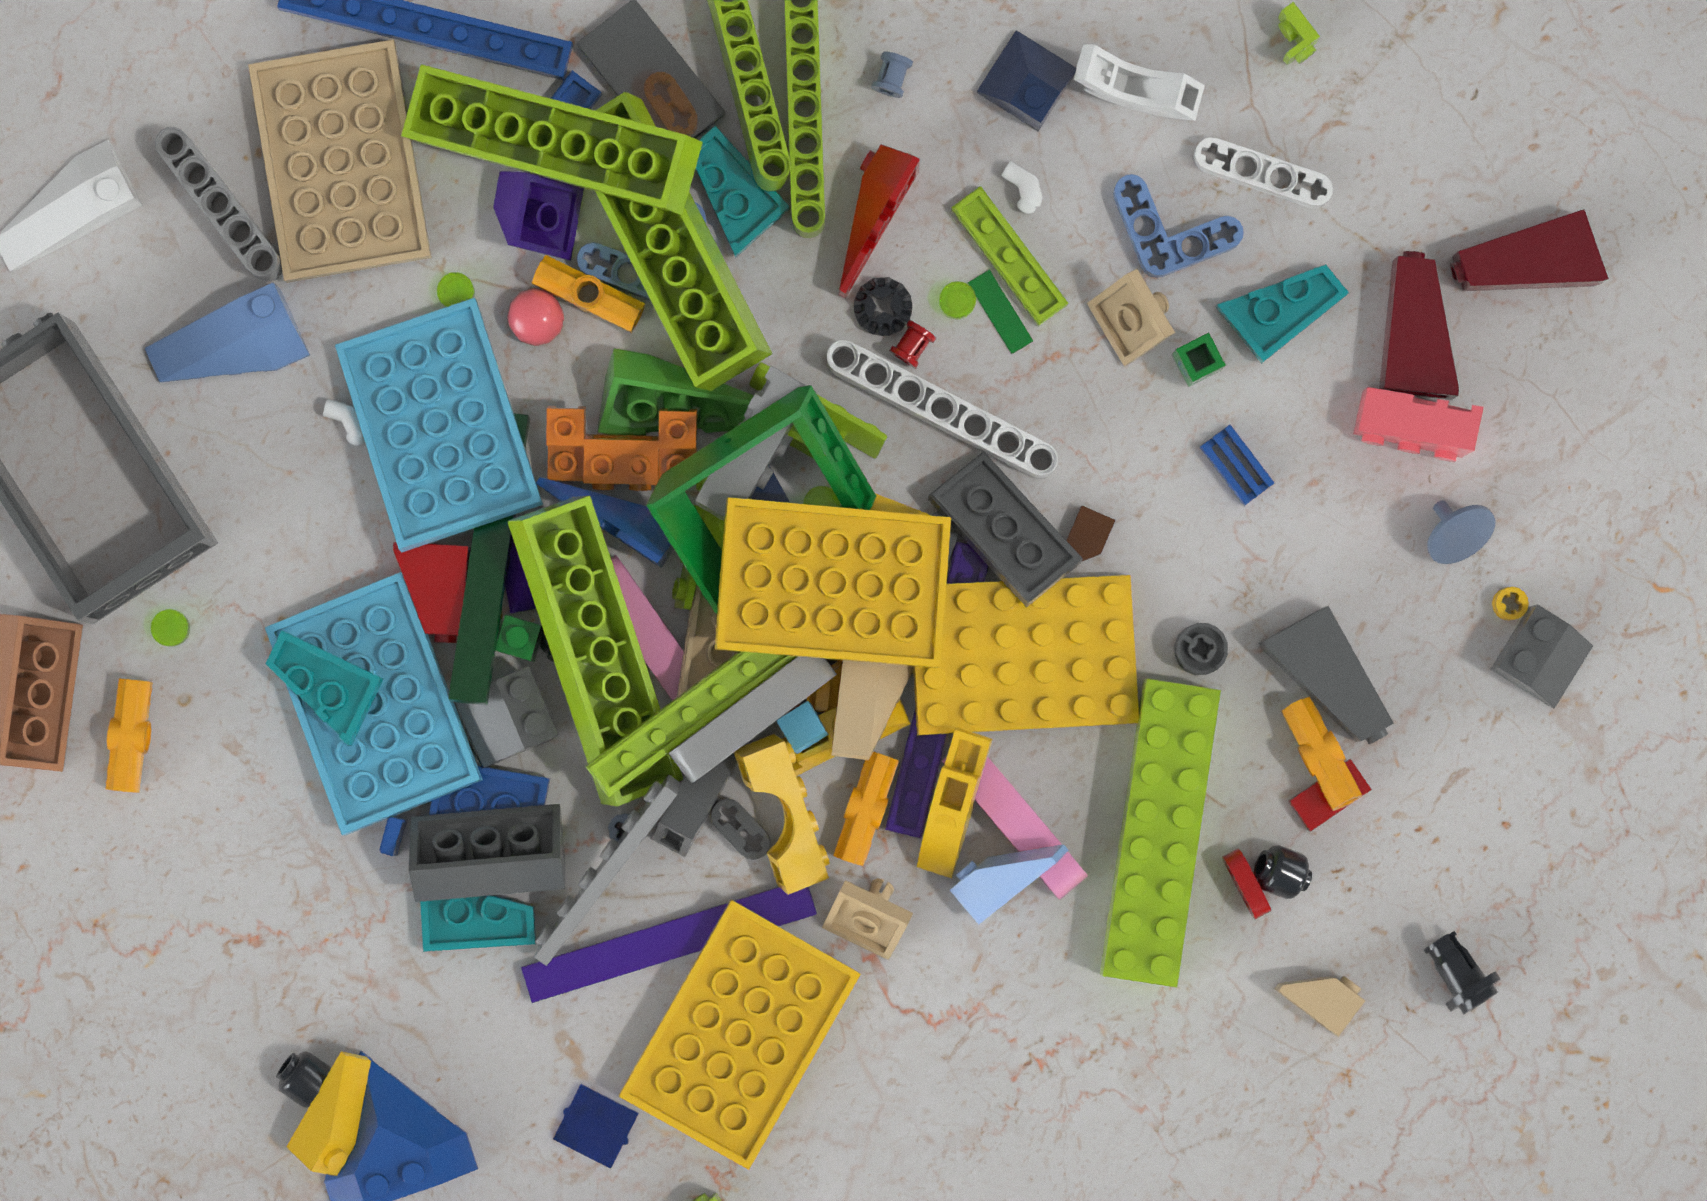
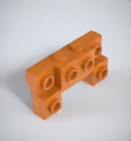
[546,405,697,491]

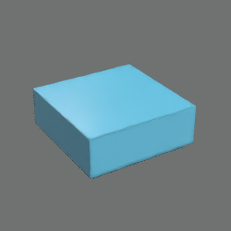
[776,701,829,754]

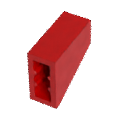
[393,542,471,644]

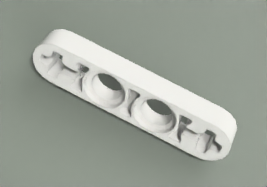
[1193,137,1333,209]

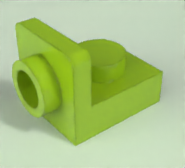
[1278,1,1320,65]

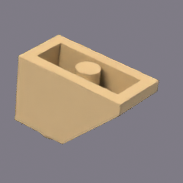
[1274,976,1365,1037]

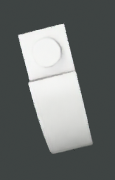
[1074,44,1205,121]

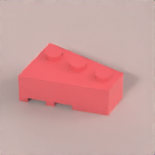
[1353,387,1484,462]

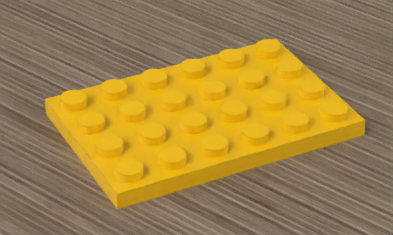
[715,497,951,668]
[913,575,1139,735]
[618,899,861,1170]

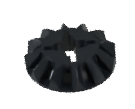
[854,277,912,336]

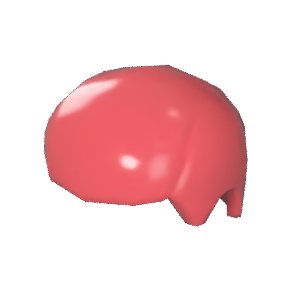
[507,288,564,346]

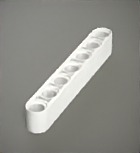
[827,340,1058,479]

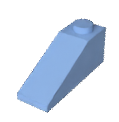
[950,844,1068,925]

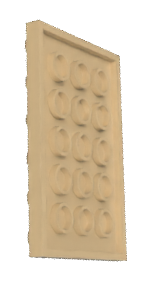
[248,39,432,283]

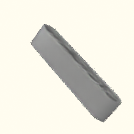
[155,127,282,282]
[669,656,837,784]

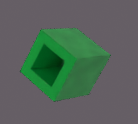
[1172,332,1226,387]
[496,615,543,663]

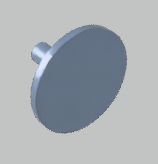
[1427,500,1496,564]

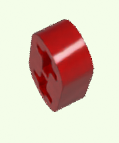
[1222,848,1272,920]

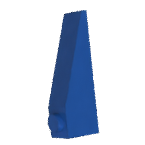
[536,477,674,568]

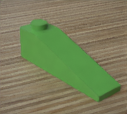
[598,348,754,435]

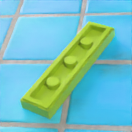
[951,186,1069,327]

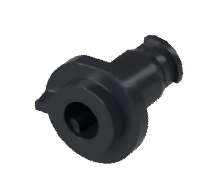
[1424,931,1501,1015]

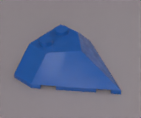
[324,1050,479,1201]

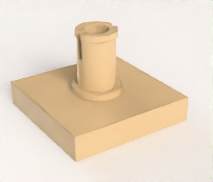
[1087,269,1175,366]
[822,878,913,960]

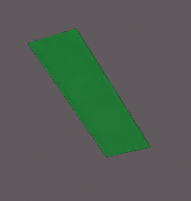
[968,269,1033,354]

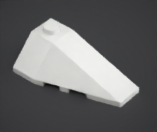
[0,140,143,273]

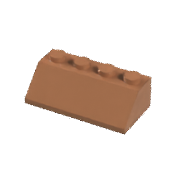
[0,614,83,772]

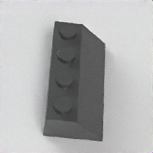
[409,804,565,902]

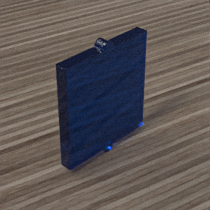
[553,1084,639,1169]

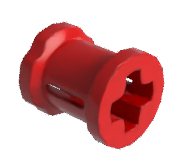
[889,320,936,369]

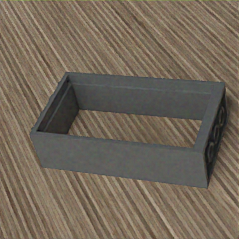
[0,312,218,624]

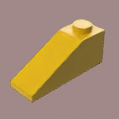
[286,1051,371,1176]

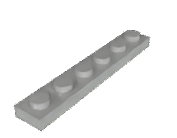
[534,774,681,966]

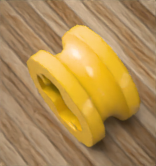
[1492,587,1529,621]

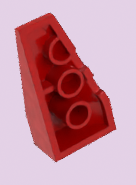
[839,144,920,299]

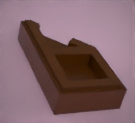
[1066,506,1116,561]

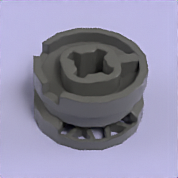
[1174,623,1228,675]

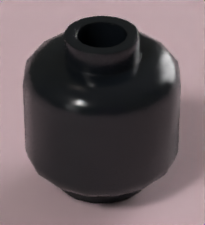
[1254,845,1312,899]
[276,1051,331,1108]

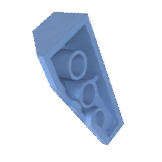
[145,282,310,382]

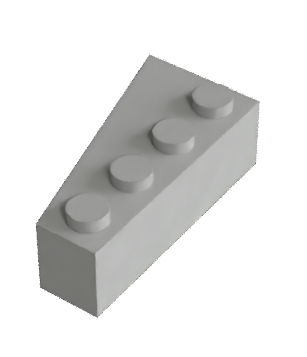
[695,365,806,521]

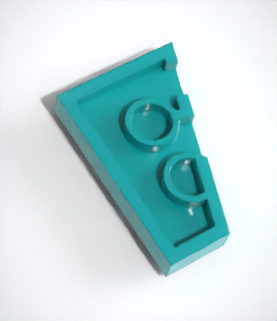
[695,126,790,258]
[1215,264,1349,364]
[265,630,384,746]
[420,895,536,952]

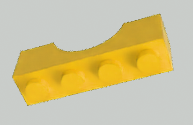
[734,734,830,895]

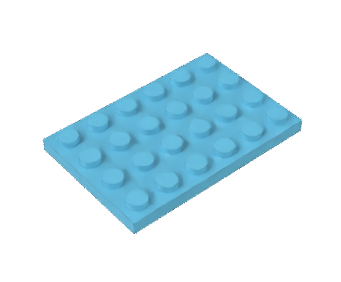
[335,298,543,553]
[265,572,483,836]

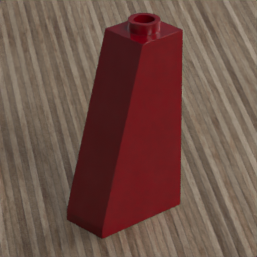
[1450,209,1609,291]
[1379,251,1459,400]

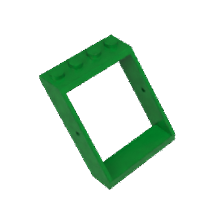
[646,385,877,614]

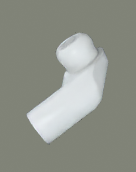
[1001,161,1043,214]
[323,399,365,446]

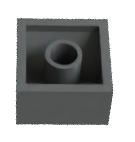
[1491,604,1593,709]
[454,666,558,769]

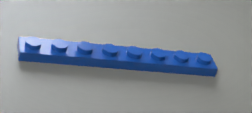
[277,0,573,80]

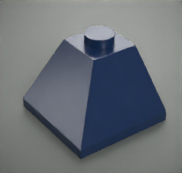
[977,30,1076,131]

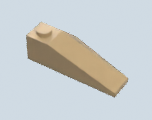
[831,660,913,760]

